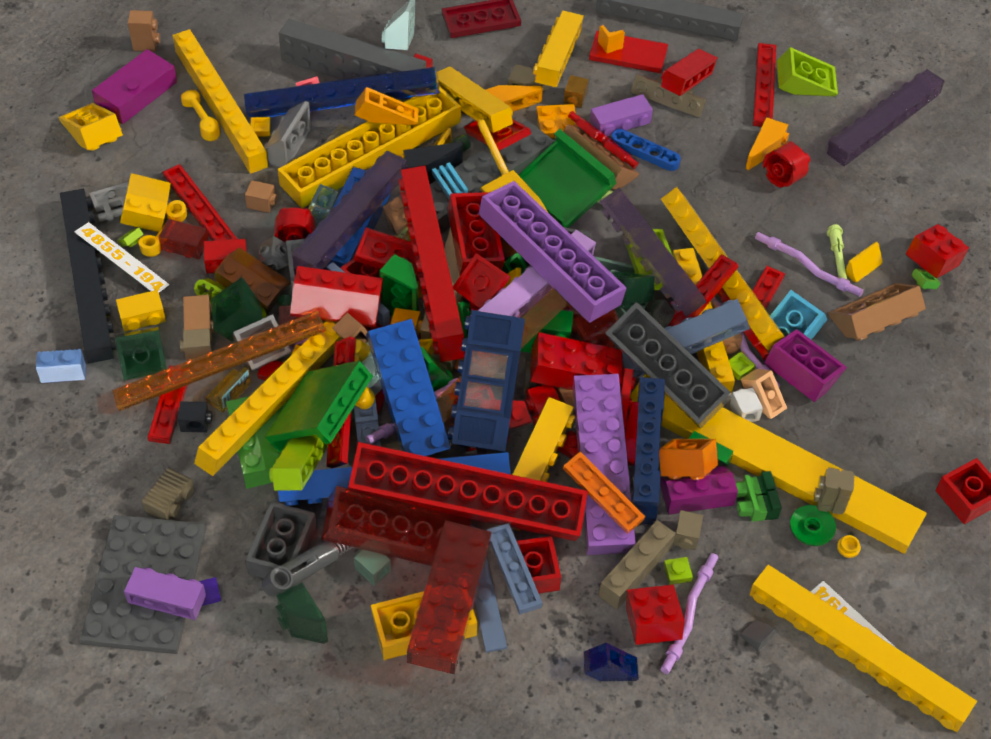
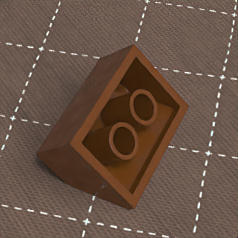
[215,247,291,315]

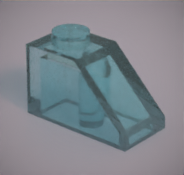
[309,184,339,220]

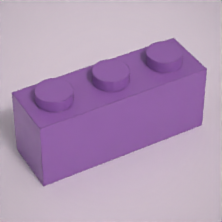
[590,94,653,136]
[124,567,206,620]

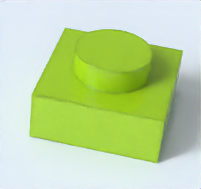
[116,227,143,248]
[729,352,756,381]
[663,557,693,585]

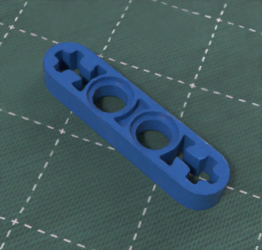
[611,129,681,171]

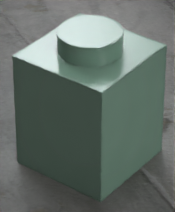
[354,543,391,586]

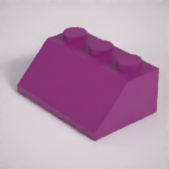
[764,329,847,402]
[660,465,738,515]

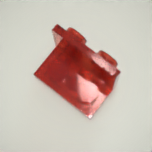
[572,309,619,348]

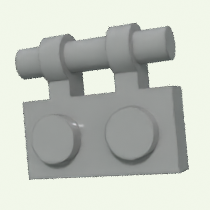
[89,182,129,222]

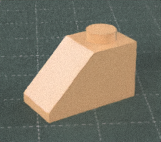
[740,369,787,419]

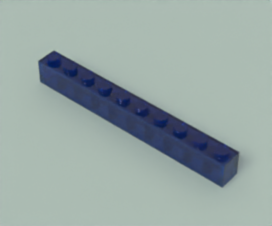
[244,67,440,119]

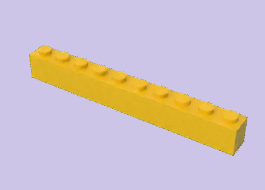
[173,29,268,174]
[661,187,785,352]
[194,321,342,476]
[749,564,977,733]

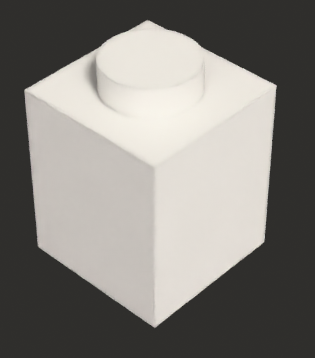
[730,387,763,422]

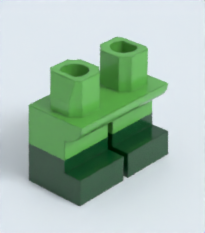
[736,471,782,522]

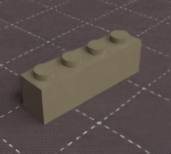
[599,520,676,610]

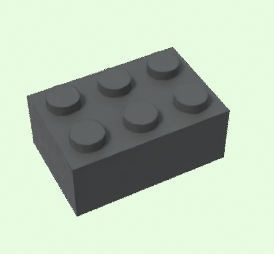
[245,501,317,583]

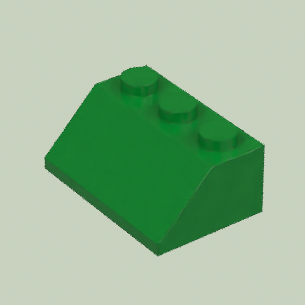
[380,254,418,316]

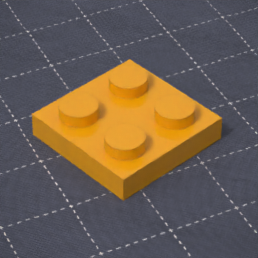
[536,104,578,138]

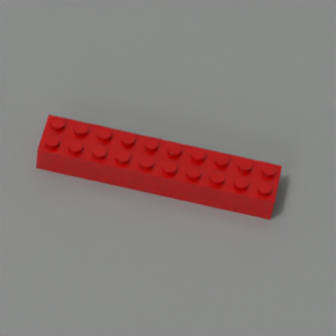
[398,166,465,363]
[347,442,588,541]

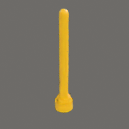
[478,120,509,176]

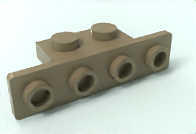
[631,75,706,117]

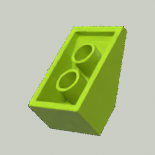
[777,47,838,97]

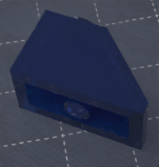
[584,642,639,681]

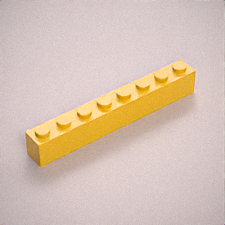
[672,248,735,394]

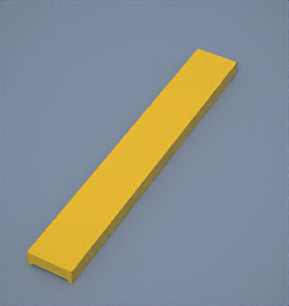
[630,375,927,554]

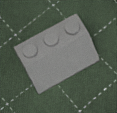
[264,101,311,167]

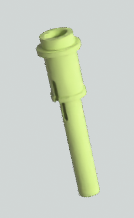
[827,224,847,279]

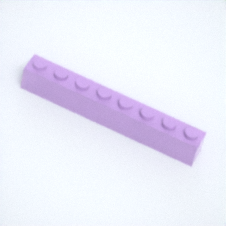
[468,230,596,331]

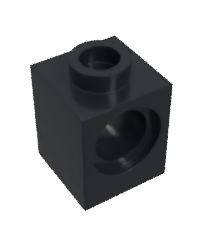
[178,401,213,433]

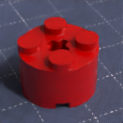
[763,141,810,188]
[274,208,316,248]

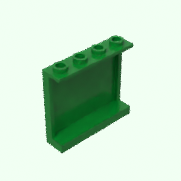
[519,129,617,228]
[264,360,373,452]

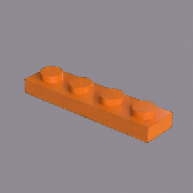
[563,451,645,534]

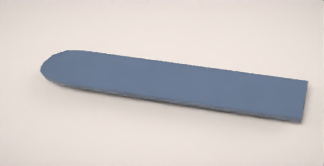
[462,524,507,652]

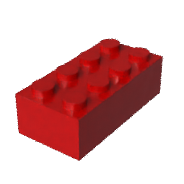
[447,192,505,277]
[530,332,622,390]

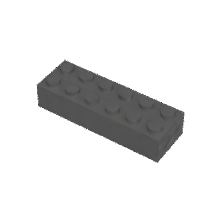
[606,302,732,429]

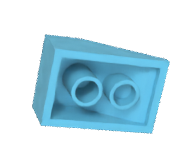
[768,290,827,353]

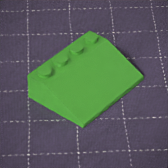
[226,397,291,489]

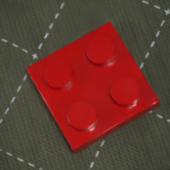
[453,253,511,308]

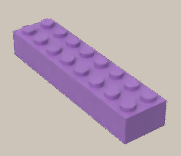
[479,181,626,323]
[572,374,635,555]

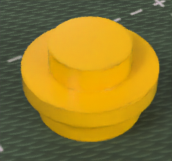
[837,535,861,558]

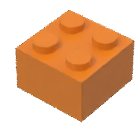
[659,439,718,480]

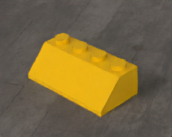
[371,581,477,660]

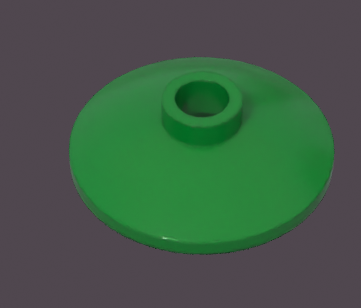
[790,505,836,546]

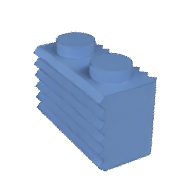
[36,349,86,383]

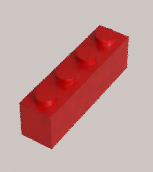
[660,48,718,96]

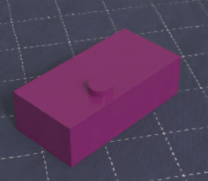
[92,49,177,124]

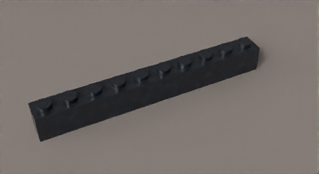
[60,188,117,364]

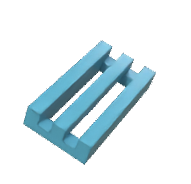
[432,163,468,199]

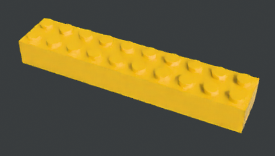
[278,84,461,209]

